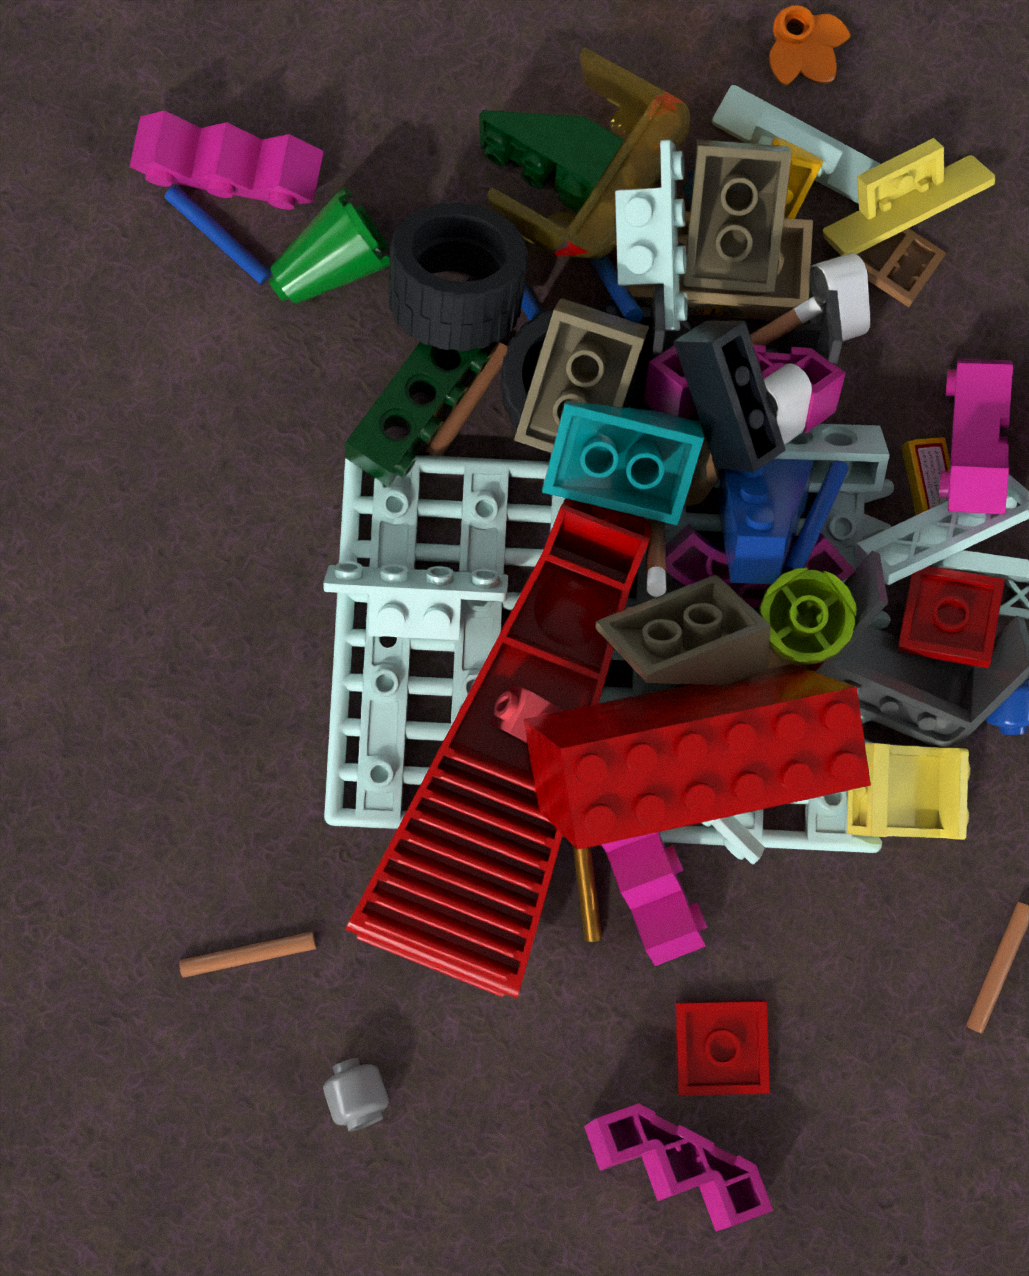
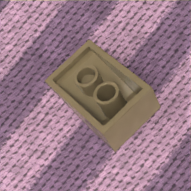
[683,139,792,293]
[514,298,649,453]
[596,575,771,686]

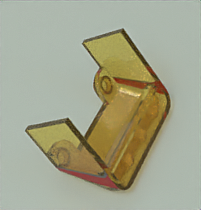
[487,47,690,258]

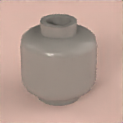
[323,1058,389,1131]

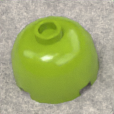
[759,568,857,664]

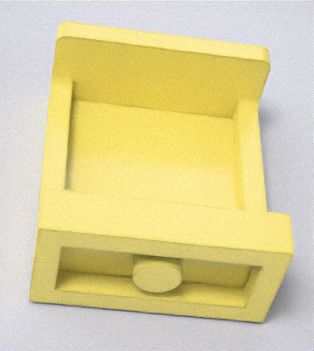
[847,743,970,840]

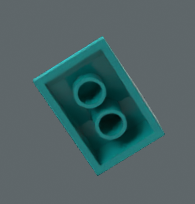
[542,401,704,525]

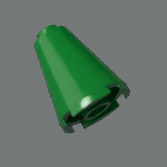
[269,187,390,304]

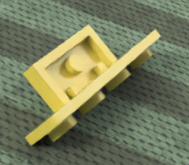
[823,138,995,256]

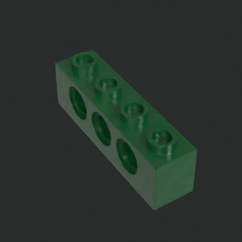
[345,342,492,487]

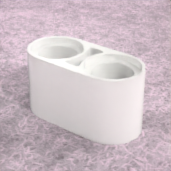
[809,253,870,341]
[764,364,812,445]

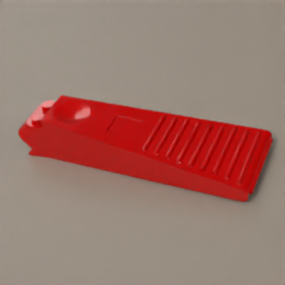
[345,498,651,999]

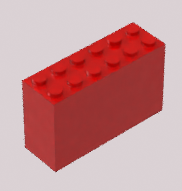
[524,664,871,850]

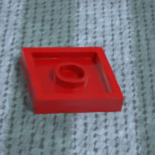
[897,566,1005,668]
[675,1000,770,1096]

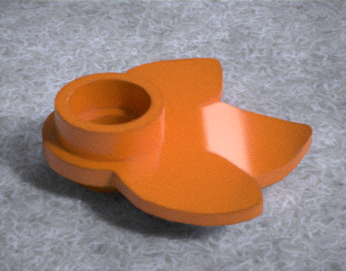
[769,5,851,86]

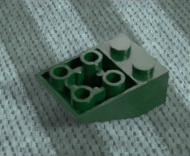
[479,110,624,213]

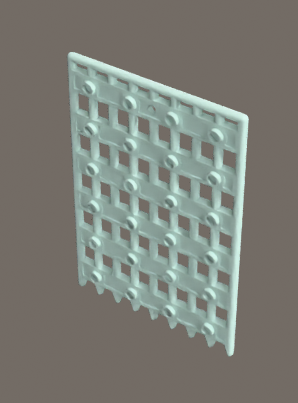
[324,455,894,853]

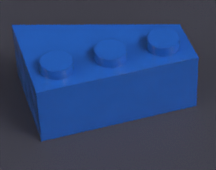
[717,459,814,584]

